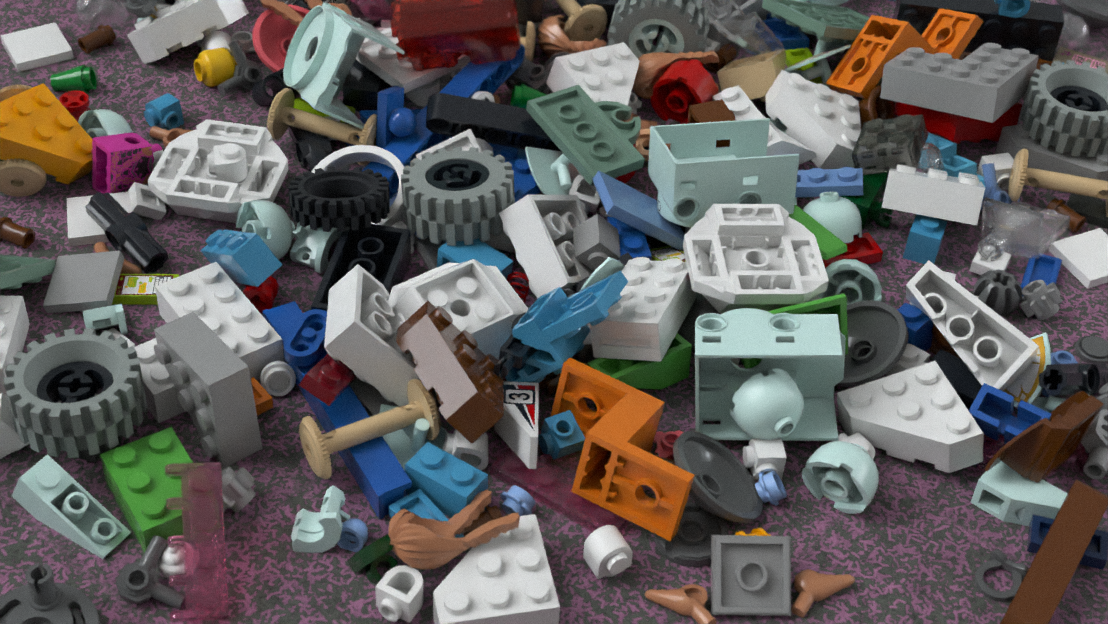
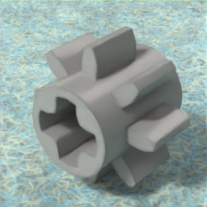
[1020,280,1062,320]
[209,466,256,513]

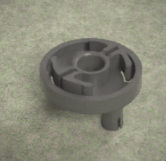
[0,563,100,624]

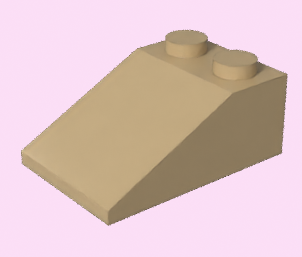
[717,49,786,102]

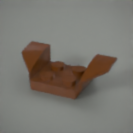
[984,391,1104,483]

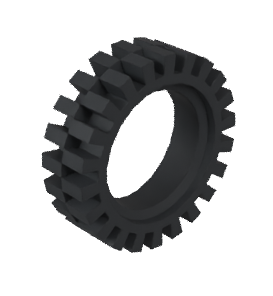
[288,166,390,232]

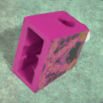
[92,132,164,194]

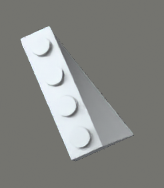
[712,85,817,165]
[906,261,1039,391]

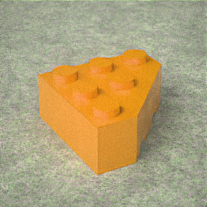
[0,83,92,184]

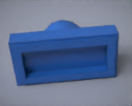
[376,86,417,149]

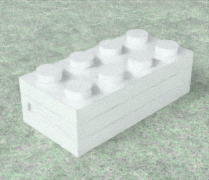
[590,257,696,362]

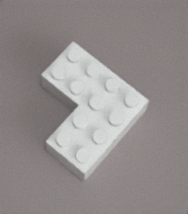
[134,262,284,423]

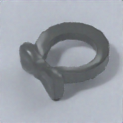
[974,549,1029,602]

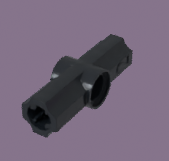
[288,125,340,172]
[85,192,168,273]
[1039,363,1108,395]

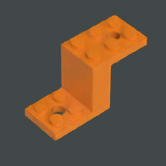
[825,8,983,99]
[550,357,695,541]

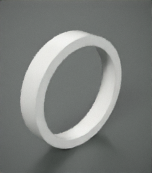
[311,145,404,242]

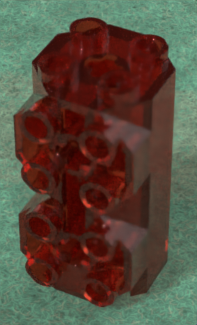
[390,0,521,71]

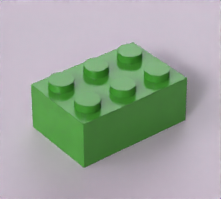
[100,427,220,552]

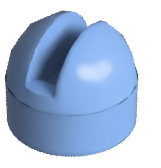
[337,518,368,552]

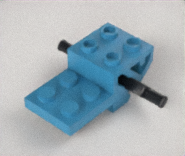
[493,270,628,383]

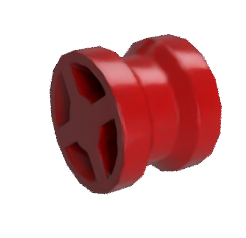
[59,90,91,122]
[243,275,279,314]

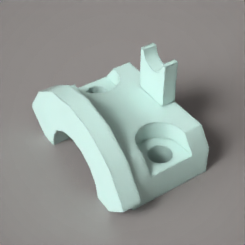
[290,222,342,274]
[82,304,128,335]
[290,485,350,553]

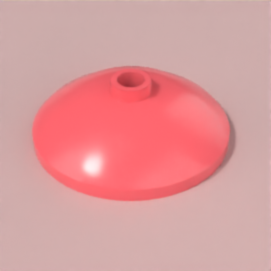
[252,4,309,72]

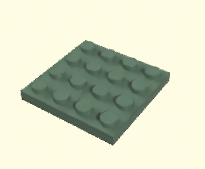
[762,0,870,45]

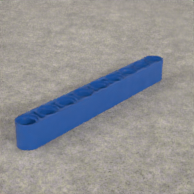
[362,36,525,199]

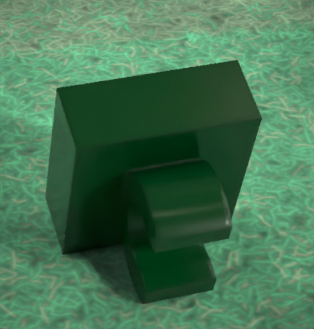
[347,534,398,584]

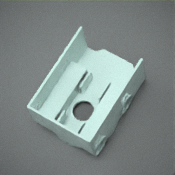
[283,2,405,129]
[648,118,800,228]
[695,308,846,441]

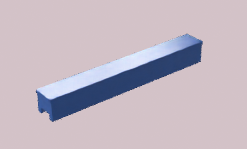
[263,301,412,519]

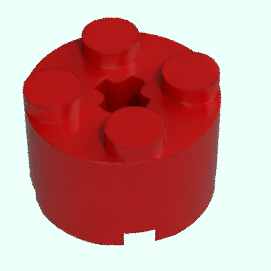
[651,59,718,124]

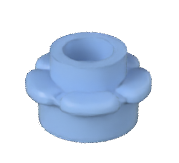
[755,470,787,506]
[501,485,536,516]

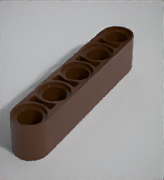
[1000,479,1108,624]

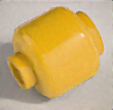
[194,48,237,87]

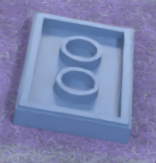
[593,171,684,251]

